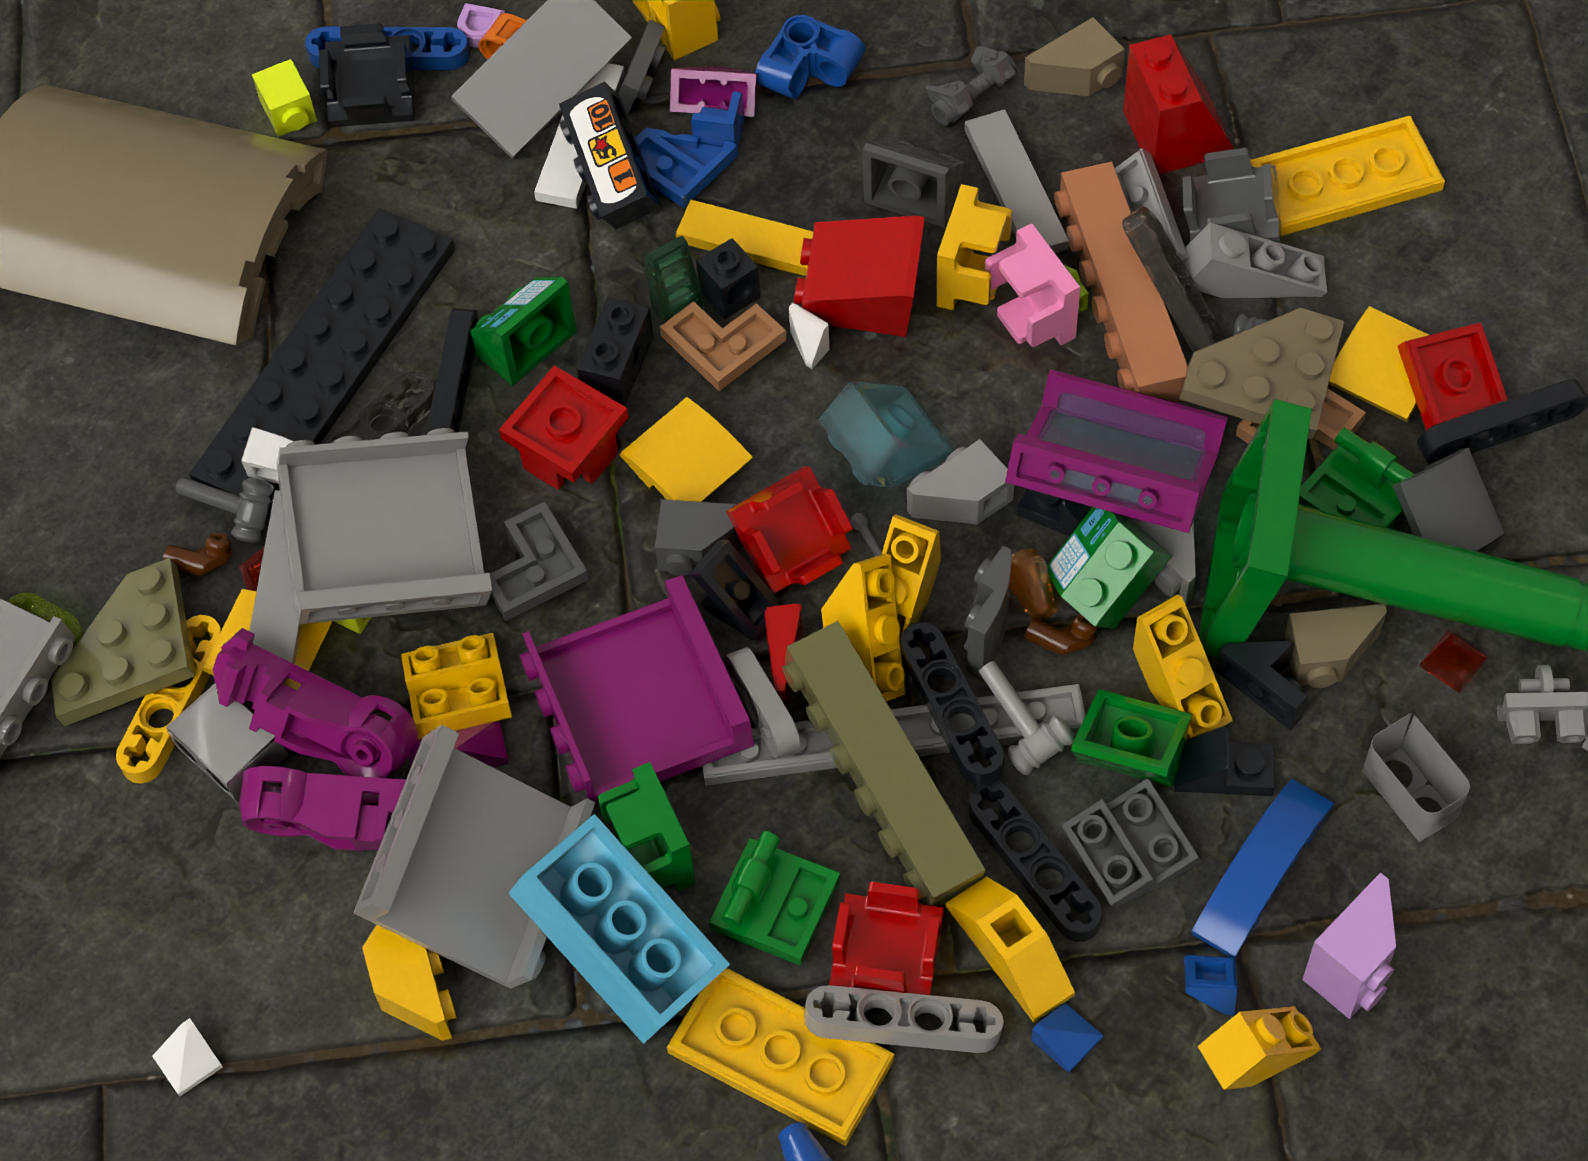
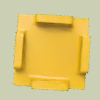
[937,184,1012,310]

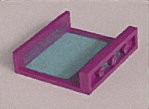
[1005,369,1228,533]

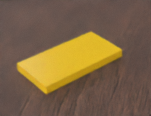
[1251,116,1445,236]
[667,968,894,1146]

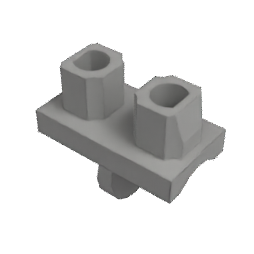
[1497,664,1588,744]

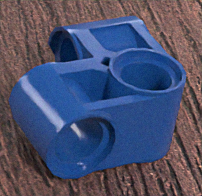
[755,15,866,99]

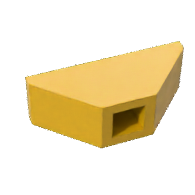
[881,514,941,649]
[821,554,905,702]
[1133,594,1233,739]
[946,876,1075,1023]
[362,925,457,1041]

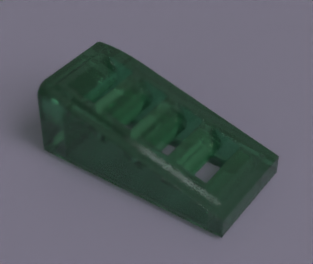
[644,236,704,323]

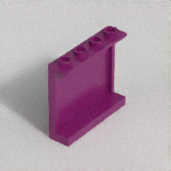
[519,575,754,806]

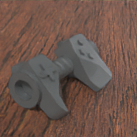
[925,46,1018,126]

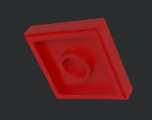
[1397,322,1508,430]

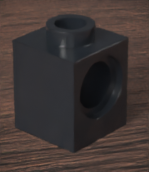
[696,238,761,319]

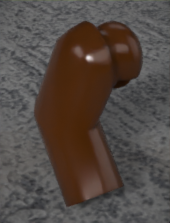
[163,533,233,576]
[1025,614,1097,656]

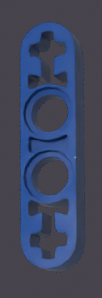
[305,26,470,70]

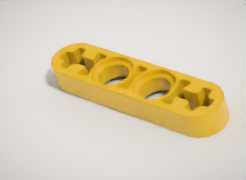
[116,615,221,784]

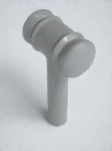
[979,661,1074,775]

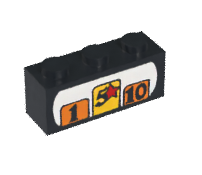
[559,81,662,229]

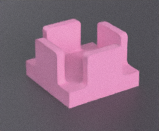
[985,223,1080,347]

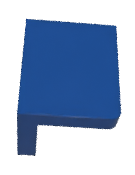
[691,91,744,149]

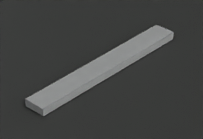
[703,684,1086,786]

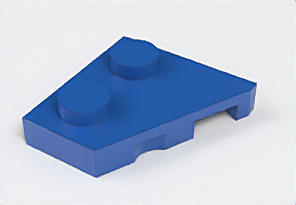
[636,127,738,208]

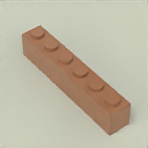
[1054,162,1188,403]

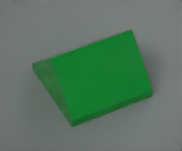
[1071,689,1192,787]

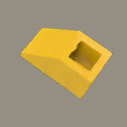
[1198,1006,1321,1090]

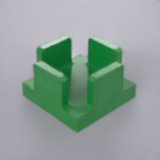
[598,762,696,892]

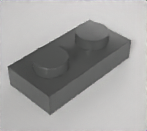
[618,20,666,113]

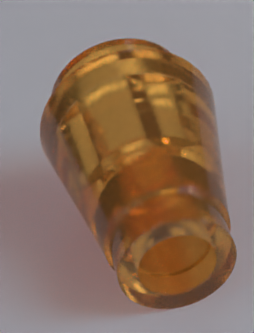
[1010,548,1057,621]

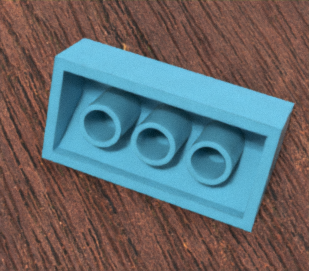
[508,814,730,1044]

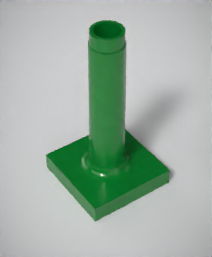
[1198,399,1588,658]

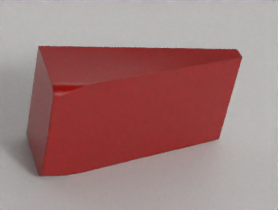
[765,604,803,709]

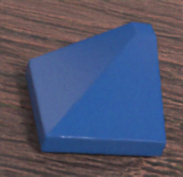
[1184,955,1237,1016]
[1031,1003,1103,1074]

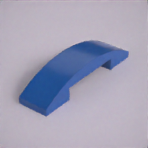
[1191,779,1334,958]

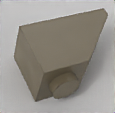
[1024,17,1125,97]
[1285,604,1387,688]

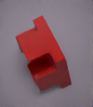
[499,365,629,489]
[726,466,853,594]
[829,882,944,995]

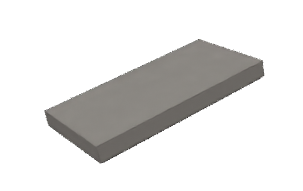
[451,0,632,159]

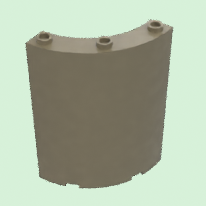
[0,85,328,345]

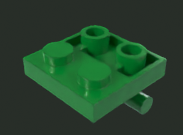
[1298,427,1415,529]
[709,831,841,966]

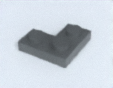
[490,502,589,621]

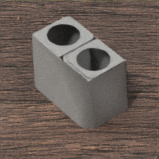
[166,683,288,803]
[1362,713,1470,842]

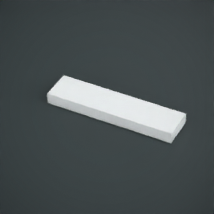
[534,63,625,209]

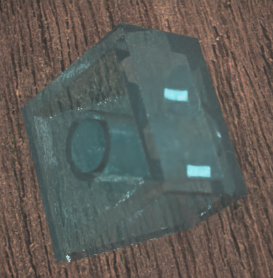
[818,381,954,487]

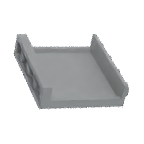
[276,428,492,624]

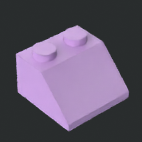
[1302,872,1396,1019]

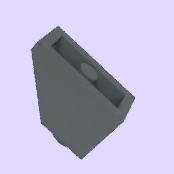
[655,499,743,576]

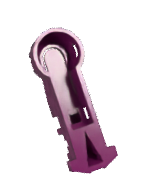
[213,628,418,778]
[239,766,406,852]

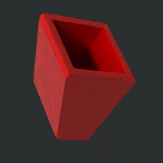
[1123,34,1234,174]
[794,216,925,337]

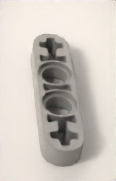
[804,985,1004,1053]

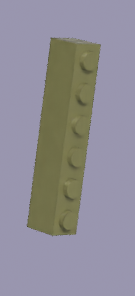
[782,621,985,906]

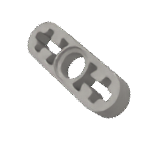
[724,647,800,758]

